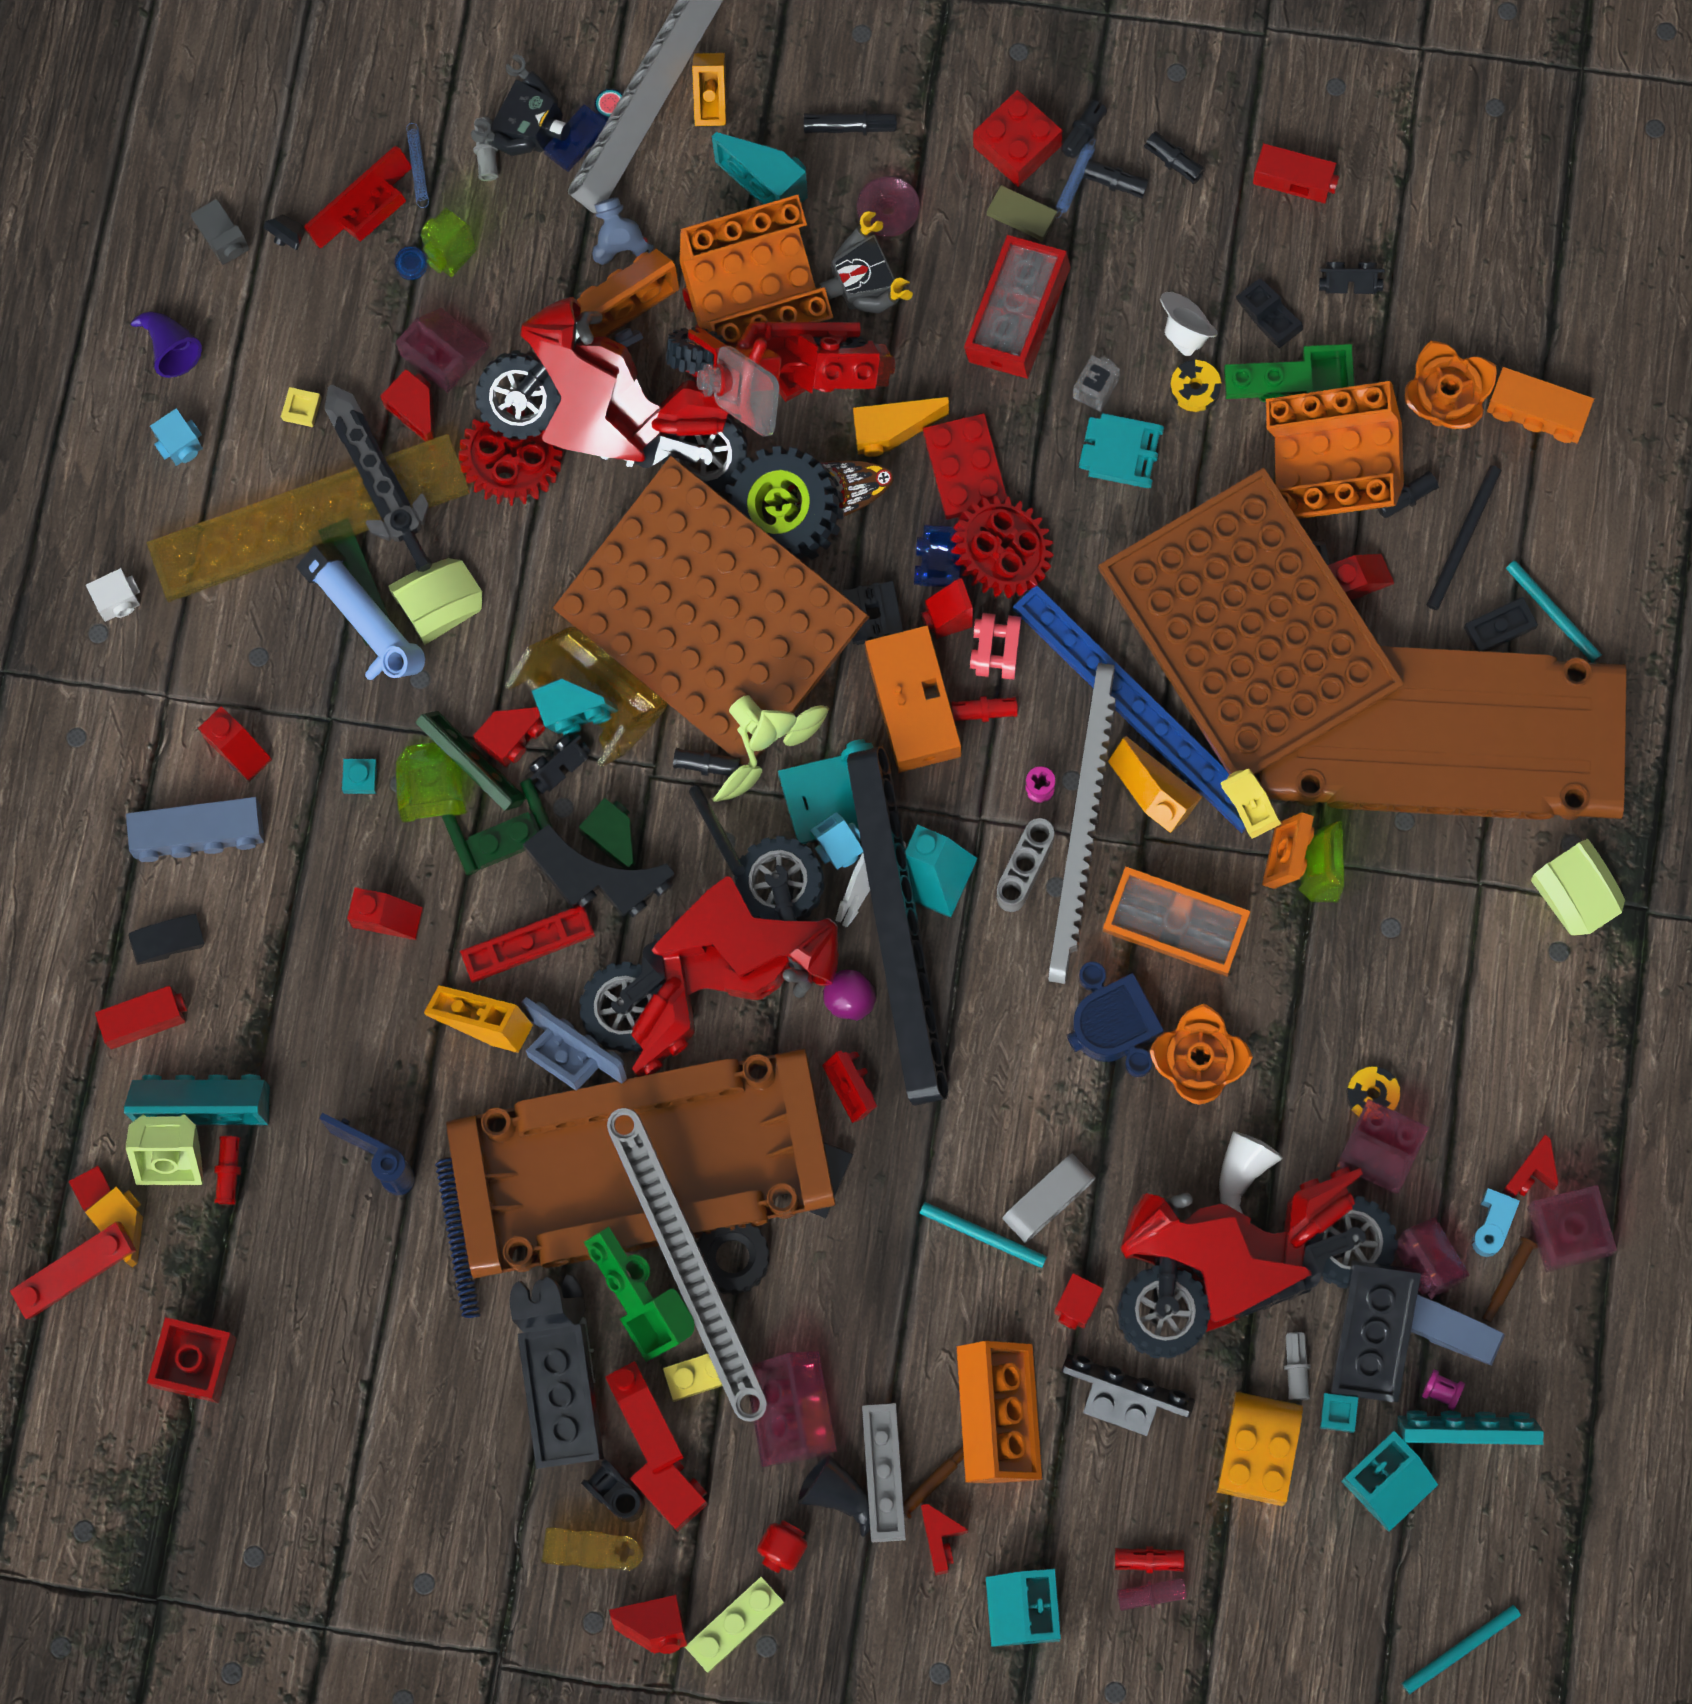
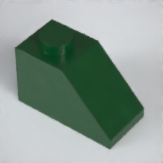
[579,798,635,870]

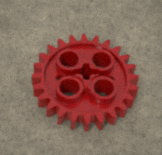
[459,406,563,506]
[951,496,1054,598]

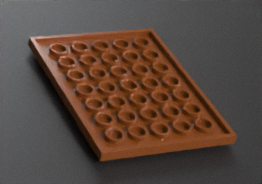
[553,456,870,765]
[1098,468,1404,775]

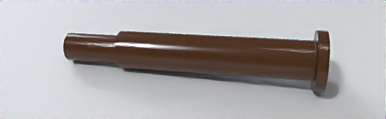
[1482,1236,1538,1323]
[903,1446,964,1520]

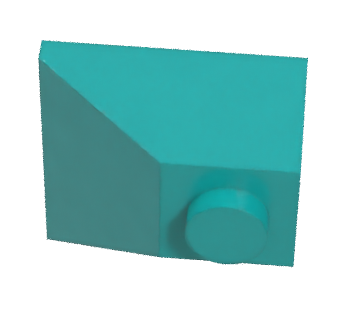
[905,824,978,918]

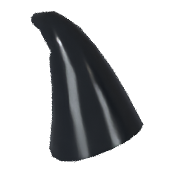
[798,1455,870,1537]

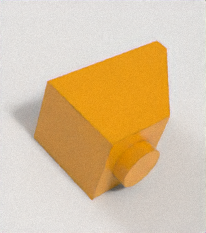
[692,53,726,126]
[85,1186,143,1268]

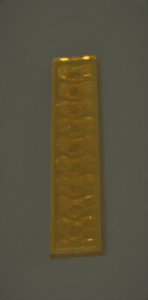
[146,434,470,602]

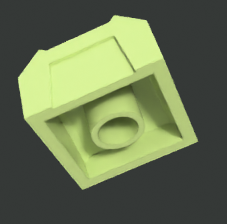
[388,558,482,645]
[1531,839,1625,935]
[126,1114,203,1185]

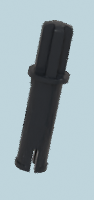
[804,110,897,136]

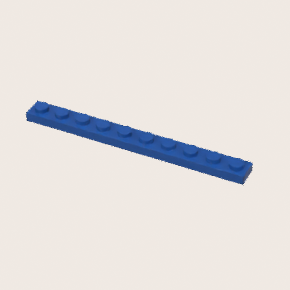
[1013,586,1246,833]

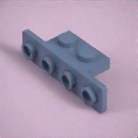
[521,997,627,1091]

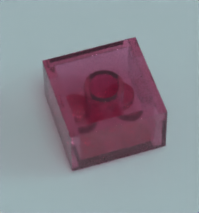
[1527,1185,1617,1273]

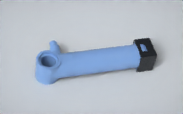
[296,543,425,680]

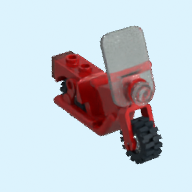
[666,322,895,437]

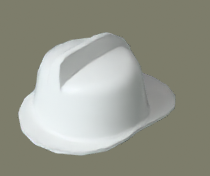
[1160,292,1218,356]

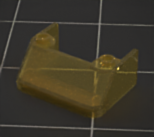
[505,627,667,767]

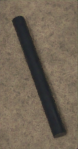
[689,785,745,877]

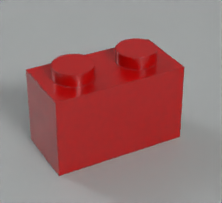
[630,1461,708,1532]

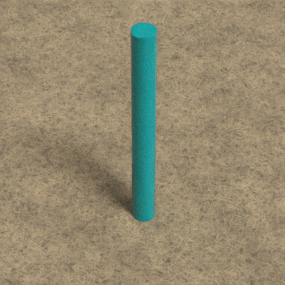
[1506,560,1602,663]
[920,1202,1047,1268]
[1401,1605,1521,1695]

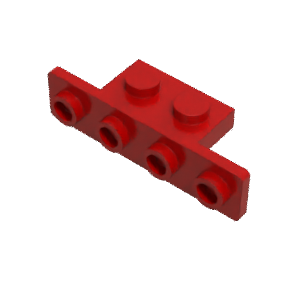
[304,146,412,248]

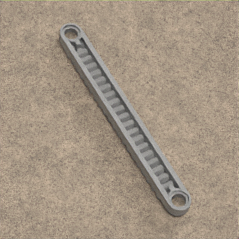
[1049,663,1116,984]
[607,1108,767,1422]

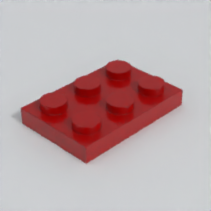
[922,413,1007,520]

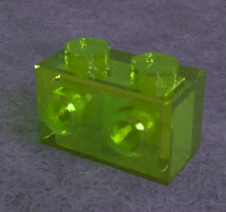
[420,207,476,278]

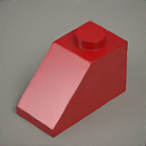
[380,369,435,446]
[1328,554,1394,601]
[921,578,973,639]
[198,706,272,782]
[347,887,423,940]
[609,1595,687,1654]

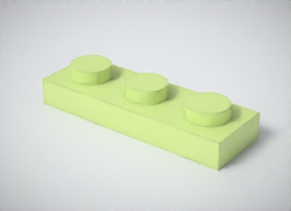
[685,1577,784,1673]

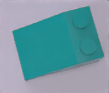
[712,132,808,205]

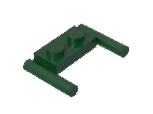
[442,779,554,875]

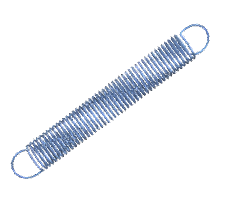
[406,123,429,208]
[1056,139,1095,218]

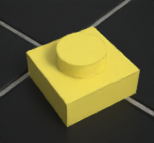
[281,387,322,427]

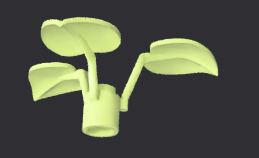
[712,695,829,802]

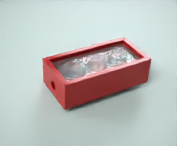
[964,235,1071,379]

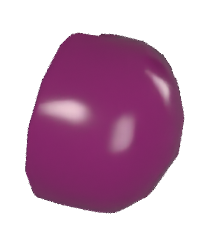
[822,970,876,1021]

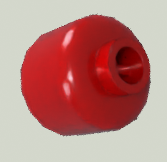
[757,1520,808,1574]

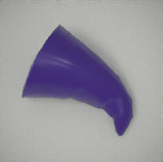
[131,311,202,378]

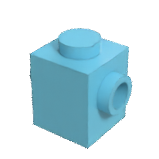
[150,408,203,466]
[810,812,863,869]

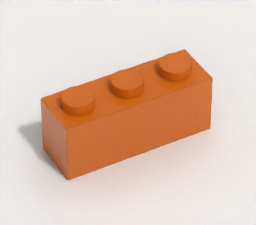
[1487,367,1595,444]

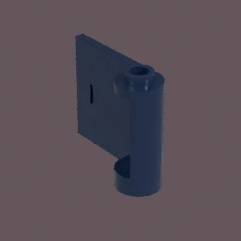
[319,1113,415,1195]

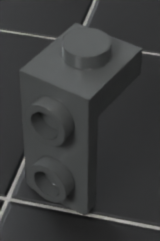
[191,199,249,265]

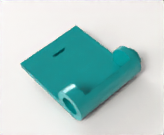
[778,739,874,844]

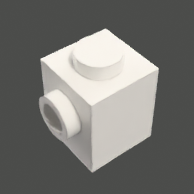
[86,568,141,622]

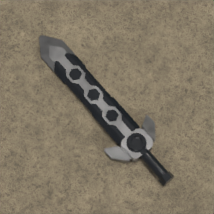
[324,385,432,572]

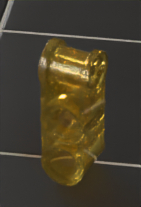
[542,1527,643,1570]

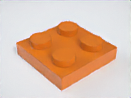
[1262,812,1314,889]

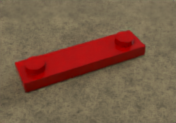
[460,905,595,983]
[10,1222,137,1320]

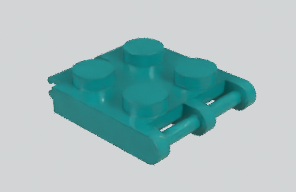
[1079,413,1164,488]

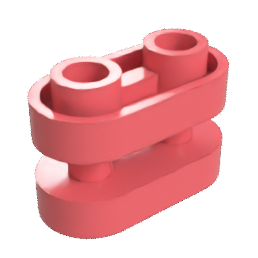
[970,613,1021,680]

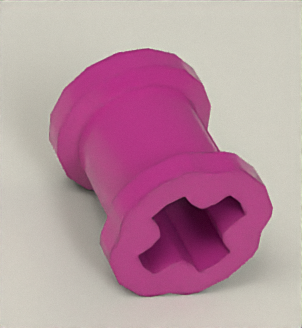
[1025,766,1055,803]
[1422,1369,1465,1411]

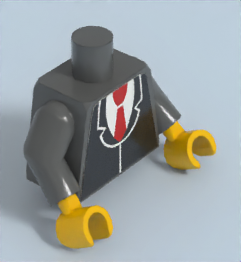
[819,211,913,314]

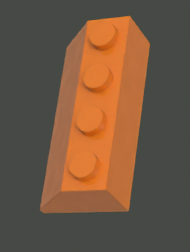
[577,249,679,337]
[956,1341,1042,1483]

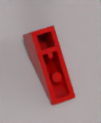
[605,1361,684,1474]

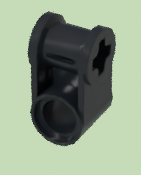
[581,1458,644,1522]

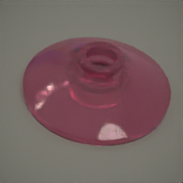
[857,177,920,237]

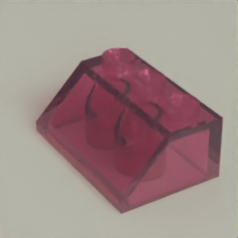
[749,1351,837,1467]

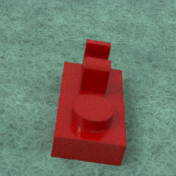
[822,1050,877,1123]

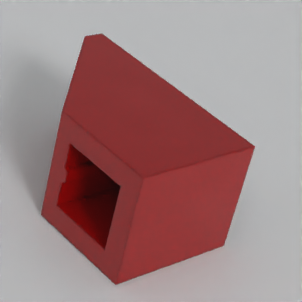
[473,707,546,768]

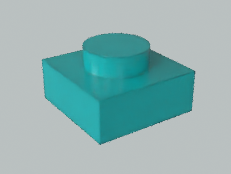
[342,759,377,794]
[1320,1393,1358,1433]

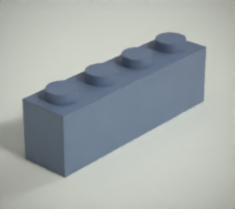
[126,797,264,862]

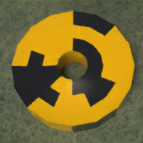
[1170,360,1221,412]
[1346,1067,1400,1121]

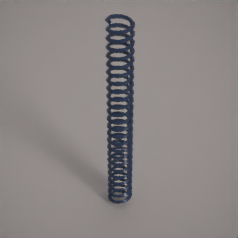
[435,1157,481,1318]

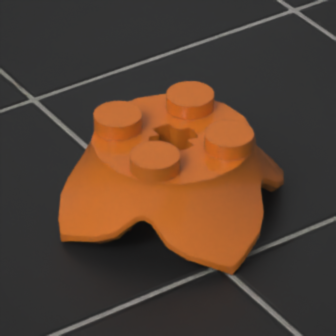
[1404,341,1497,429]
[1150,1004,1253,1105]

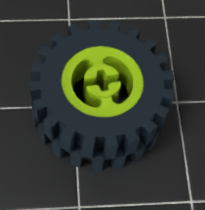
[724,446,844,562]

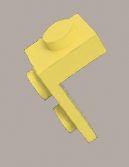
[1220,769,1281,839]

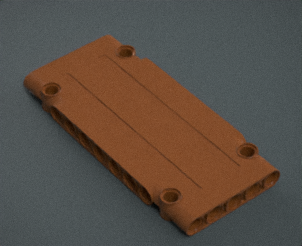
[1260,646,1626,820]
[446,1048,836,1279]

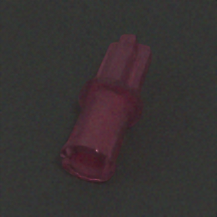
[1117,1579,1187,1611]

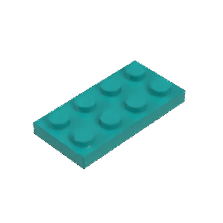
[1398,1410,1544,1445]

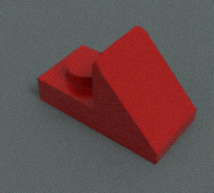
[1501,1135,1558,1198]
[921,1504,968,1576]

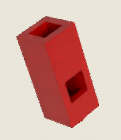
[1253,143,1339,204]
[95,985,188,1050]

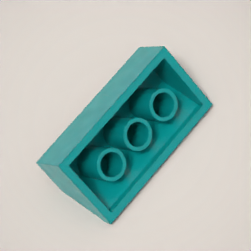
[124,1074,270,1125]

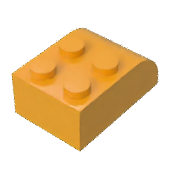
[1216,1391,1303,1506]

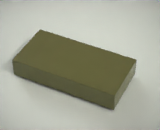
[987,185,1057,241]

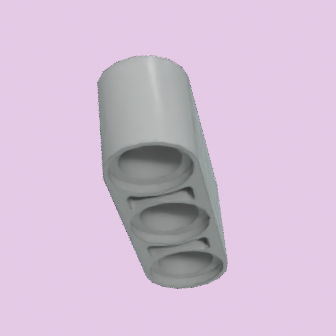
[996,818,1054,912]
[1002,1153,1096,1243]

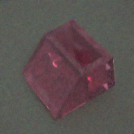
[395,308,489,393]
[1337,1099,1430,1194]
[1396,1217,1470,1300]

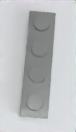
[862,1403,906,1543]

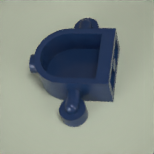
[1066,962,1164,1077]

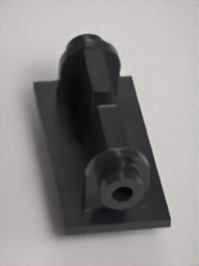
[1318,262,1385,295]
[525,734,591,794]

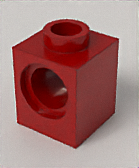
[1054,1273,1103,1330]

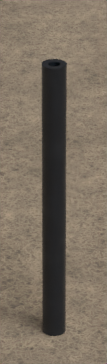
[1426,465,1502,610]

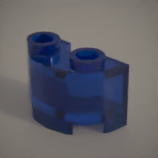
[914,525,961,587]

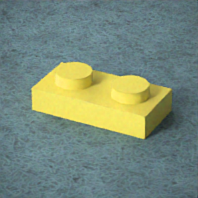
[663,1354,722,1402]

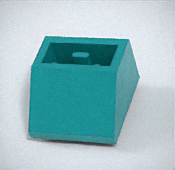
[532,679,619,736]
[1341,1431,1438,1532]
[986,1569,1061,1647]

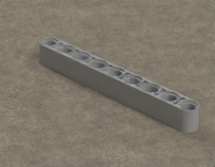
[568,0,723,213]

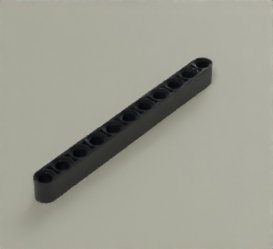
[847,746,948,1106]

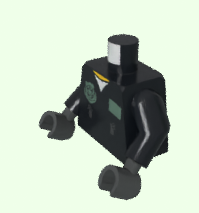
[471,54,570,156]

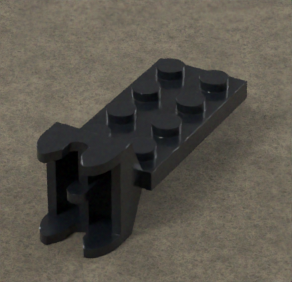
[510,1275,604,1469]

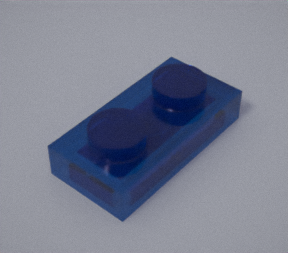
[543,105,607,172]

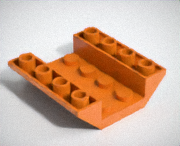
[680,195,833,350]
[1266,381,1404,519]

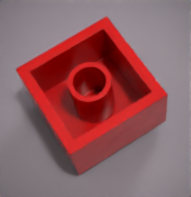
[973,90,1063,187]
[147,1317,237,1403]

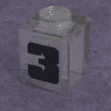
[1073,355,1120,412]

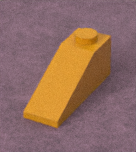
[853,397,949,457]
[1108,736,1202,833]
[424,985,533,1053]

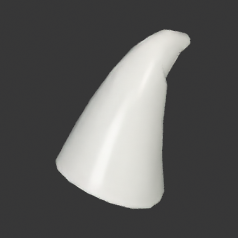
[1219,1131,1283,1214]

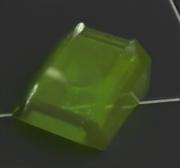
[396,742,467,823]
[1298,821,1344,902]

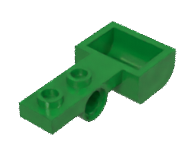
[1224,344,1355,402]
[583,1227,695,1362]

